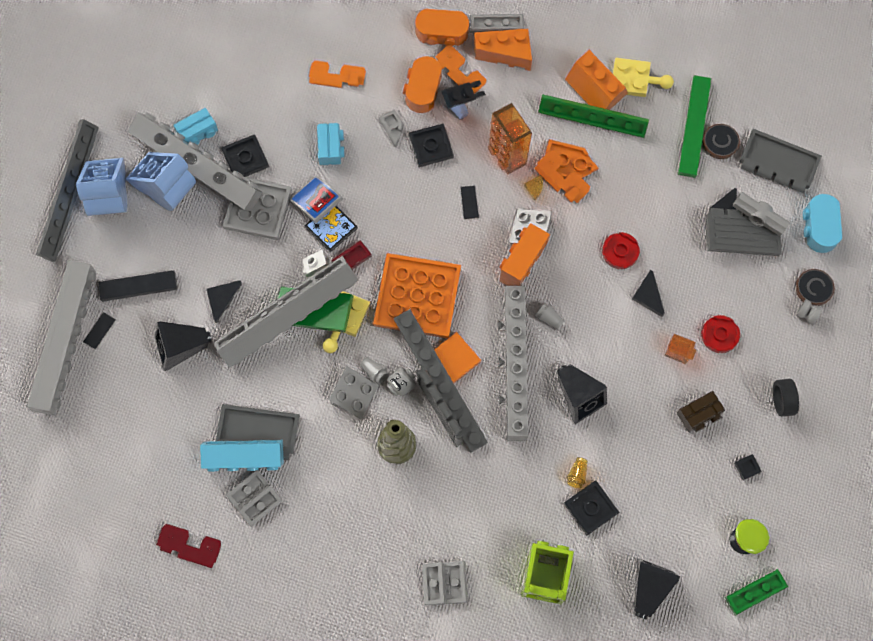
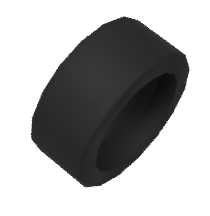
[773,378,799,417]

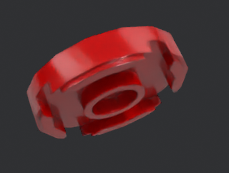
[602,232,640,269]
[701,315,740,353]

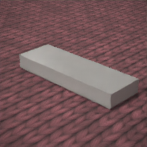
[470,14,524,34]

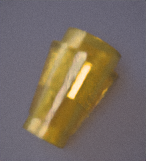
[566,457,588,488]

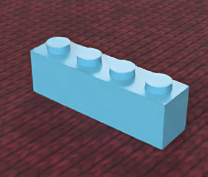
[200,440,284,472]

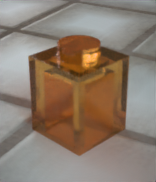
[664,334,697,364]

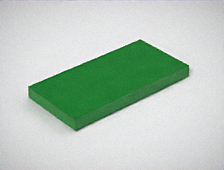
[278,287,354,332]

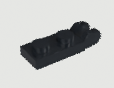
[441,80,486,109]

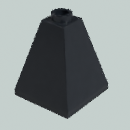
[155,321,212,371]
[557,364,607,425]
[634,558,680,620]

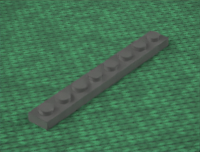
[36,119,99,262]
[393,309,488,453]

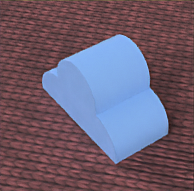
[126,152,196,211]
[76,158,127,216]

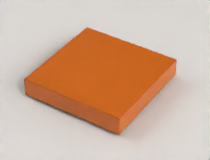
[434,332,481,383]

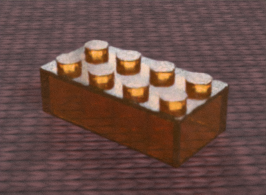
[488,103,532,174]

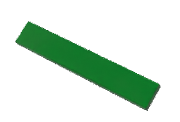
[678,75,712,178]
[538,94,649,138]

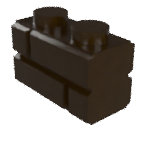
[677,391,725,433]

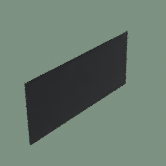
[460,185,479,219]
[83,312,116,350]

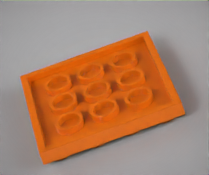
[373,253,461,338]

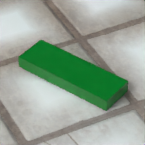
[724,569,788,616]

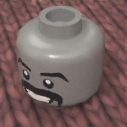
[387,367,416,396]

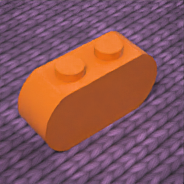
[415,9,469,46]
[403,56,442,113]

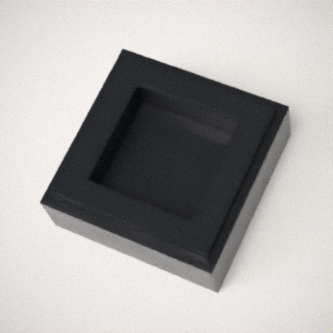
[734,454,762,481]

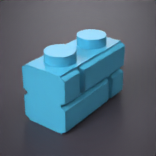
[173,108,218,145]
[317,123,345,165]

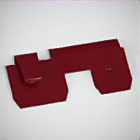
[156,524,221,568]

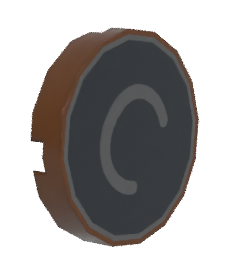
[702,124,740,159]
[796,269,835,306]

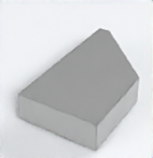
[379,109,403,147]

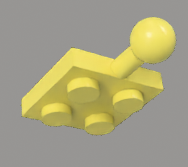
[613,58,674,97]
[323,291,370,353]

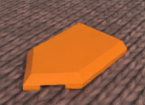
[545,139,599,179]

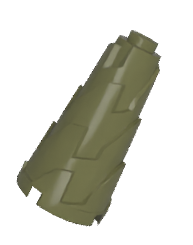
[377,420,417,465]

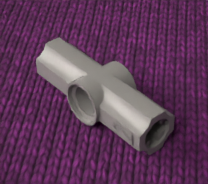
[733,192,789,236]

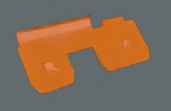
[435,45,487,94]
[309,60,366,88]
[534,150,590,203]

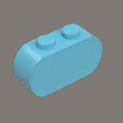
[803,194,842,253]

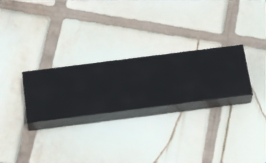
[98,270,178,302]

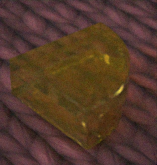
[524,175,543,200]

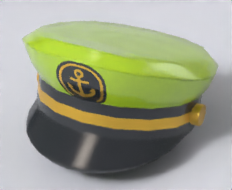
[730,519,770,554]

